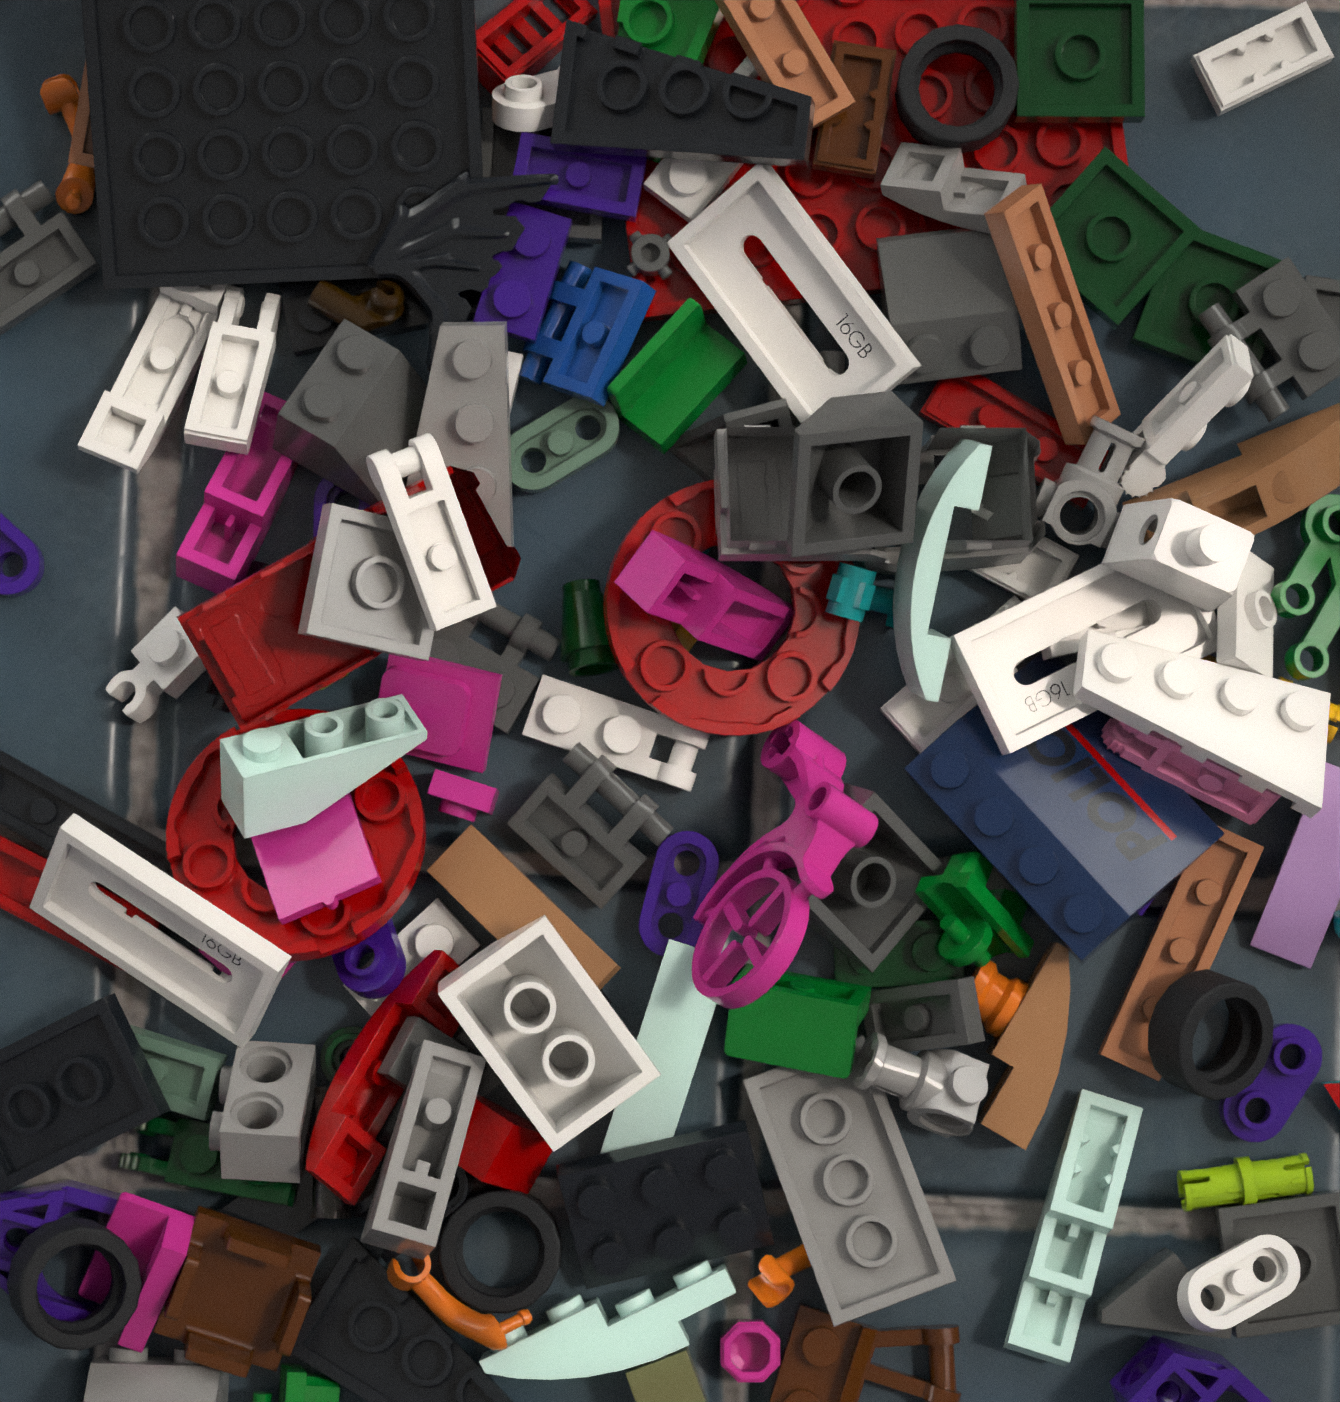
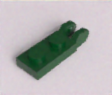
[118,1118,298,1207]

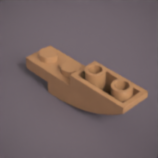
[1122,403,1340,542]

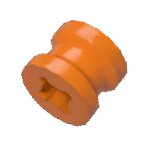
[970,960,1029,1039]

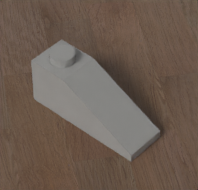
[360,1039,486,1260]

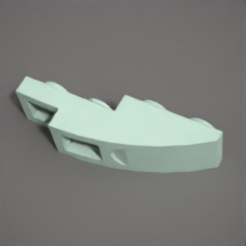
[479,1260,737,1380]

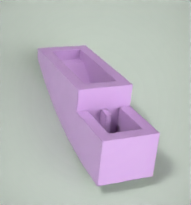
[1249,762,1340,969]

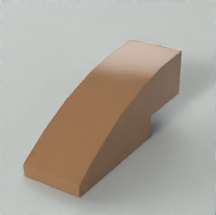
[426,824,621,990]
[976,942,1070,1150]

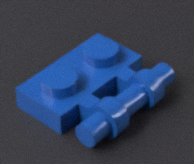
[519,261,656,407]

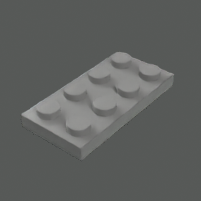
[743,1036,957,1327]

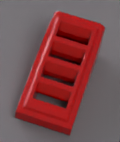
[476,0,598,95]

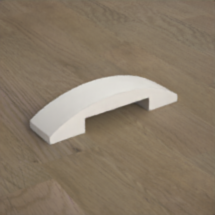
[78,284,234,474]

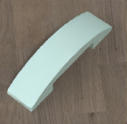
[893,438,993,702]

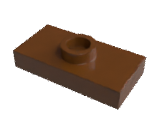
[812,40,897,180]

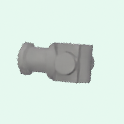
[1036,415,1146,549]
[852,1032,989,1138]

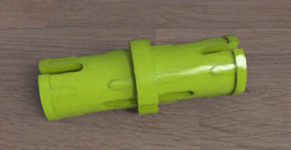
[1177,1153,1314,1212]

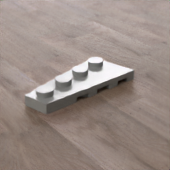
[406,321,514,547]

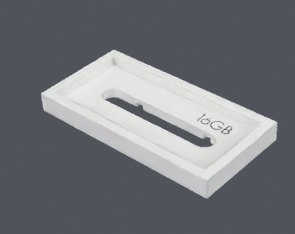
[667,164,922,424]
[949,540,1217,756]
[29,813,292,1049]

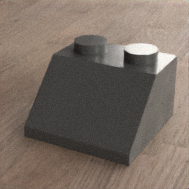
[876,228,1022,385]
[272,319,427,505]
[786,391,923,558]
[781,783,946,973]

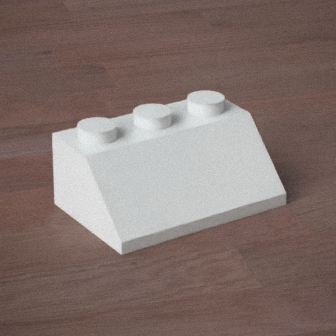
[438,915,661,1152]

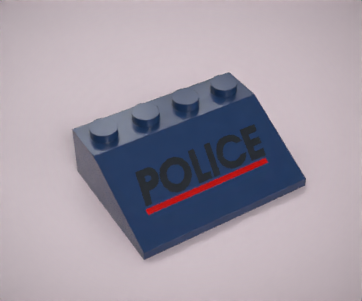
[904,653,1225,964]

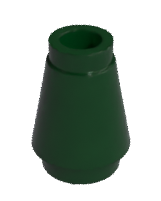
[560,579,619,677]

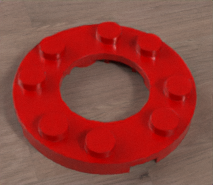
[604,480,860,736]
[166,709,426,961]

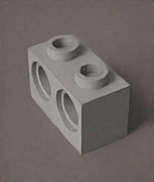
[209,1041,317,1183]

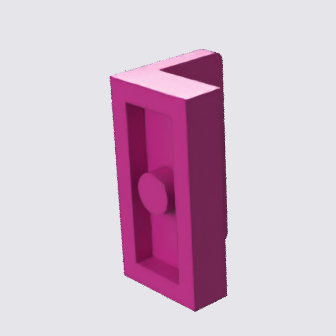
[78,1192,195,1353]

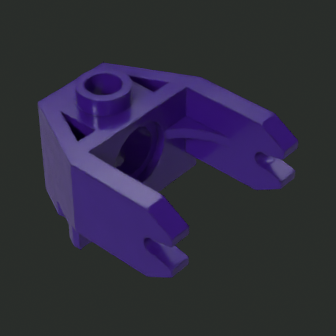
[0,1179,121,1322]
[1109,1335,1272,1402]

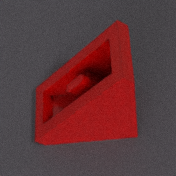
[458,1094,552,1194]

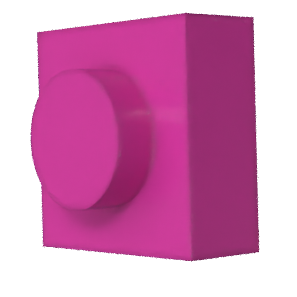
[427,769,500,822]

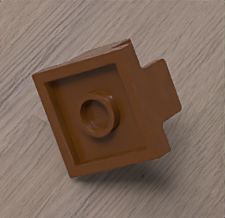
[153,1205,321,1378]

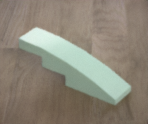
[600,939,716,1154]
[1003,1089,1143,1367]

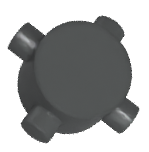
[626,231,672,280]

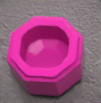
[720,1319,780,1383]

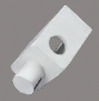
[1102,498,1255,612]

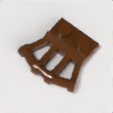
[768,1302,962,1402]

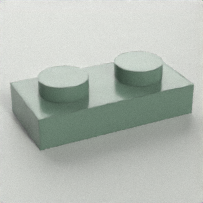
[130,1025,228,1121]

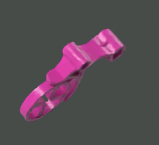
[692,719,878,1009]

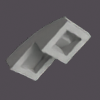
[880,142,1027,234]

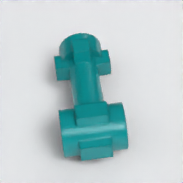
[825,562,894,628]

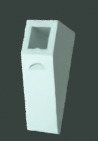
[220,694,427,839]

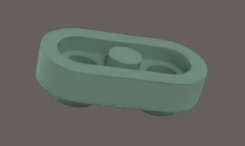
[511,397,620,493]

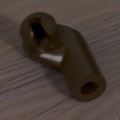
[308,279,405,332]

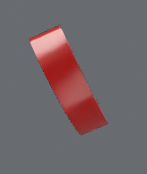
[305,949,460,1206]

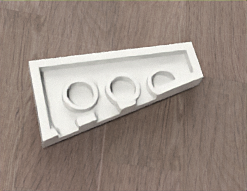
[1073,629,1331,818]

